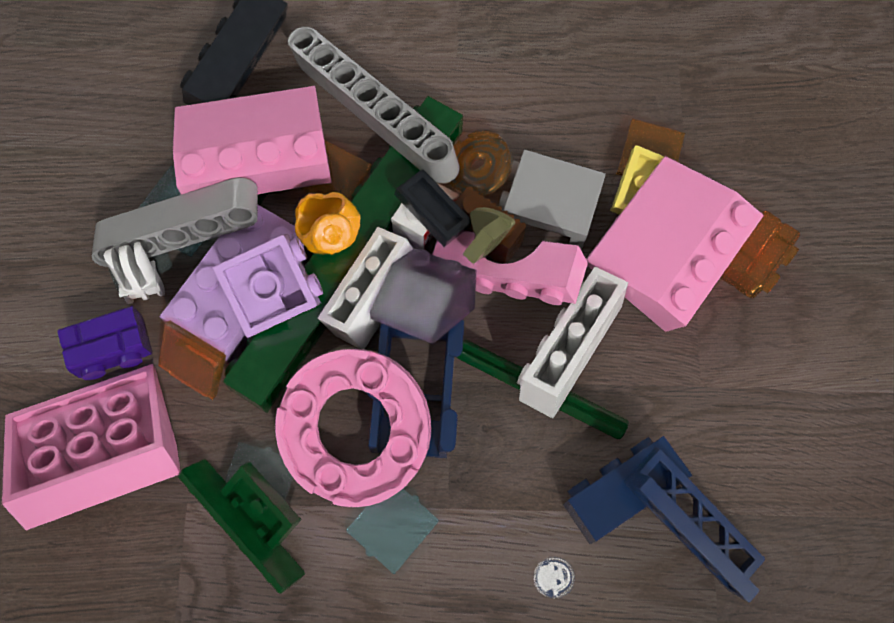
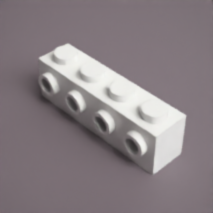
[517,267,629,418]

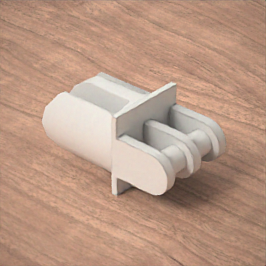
[103,242,165,304]

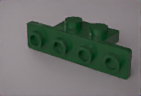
[177,459,305,594]

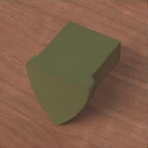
[463,207,515,265]

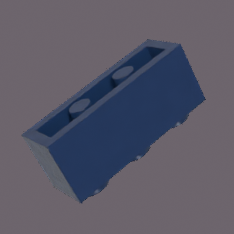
[563,436,693,544]

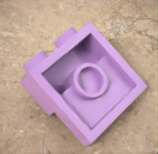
[212,234,323,338]

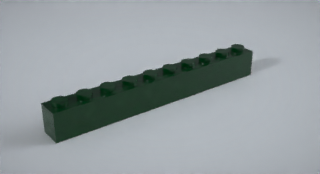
[222,96,463,413]

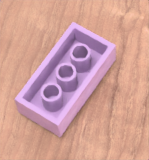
[160,205,311,365]

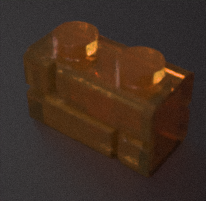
[720,211,800,299]

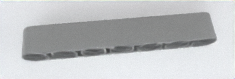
[288,27,460,183]

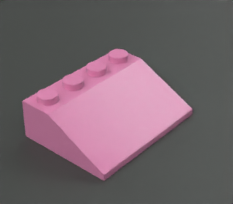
[173,86,332,195]
[586,156,764,332]
[2,364,181,530]

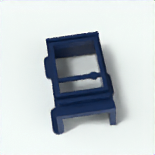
[367,312,464,458]

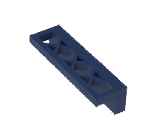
[623,447,766,603]

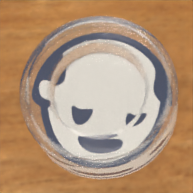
[534,557,575,598]

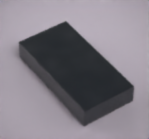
[394,169,472,247]

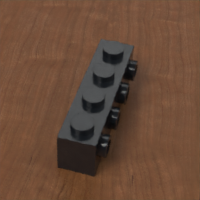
[180,0,288,105]

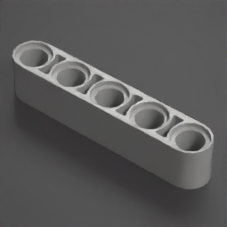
[92,178,258,267]

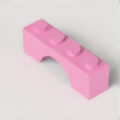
[428,231,588,305]

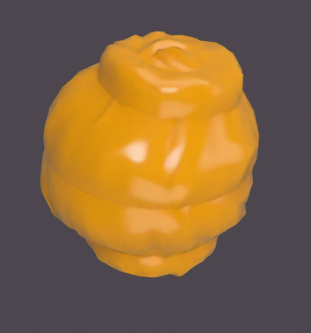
[295,192,361,255]

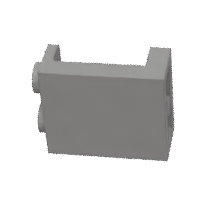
[498,149,606,250]

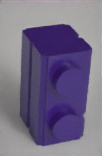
[57,306,153,380]

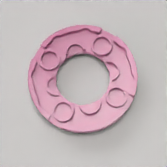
[275,349,431,507]

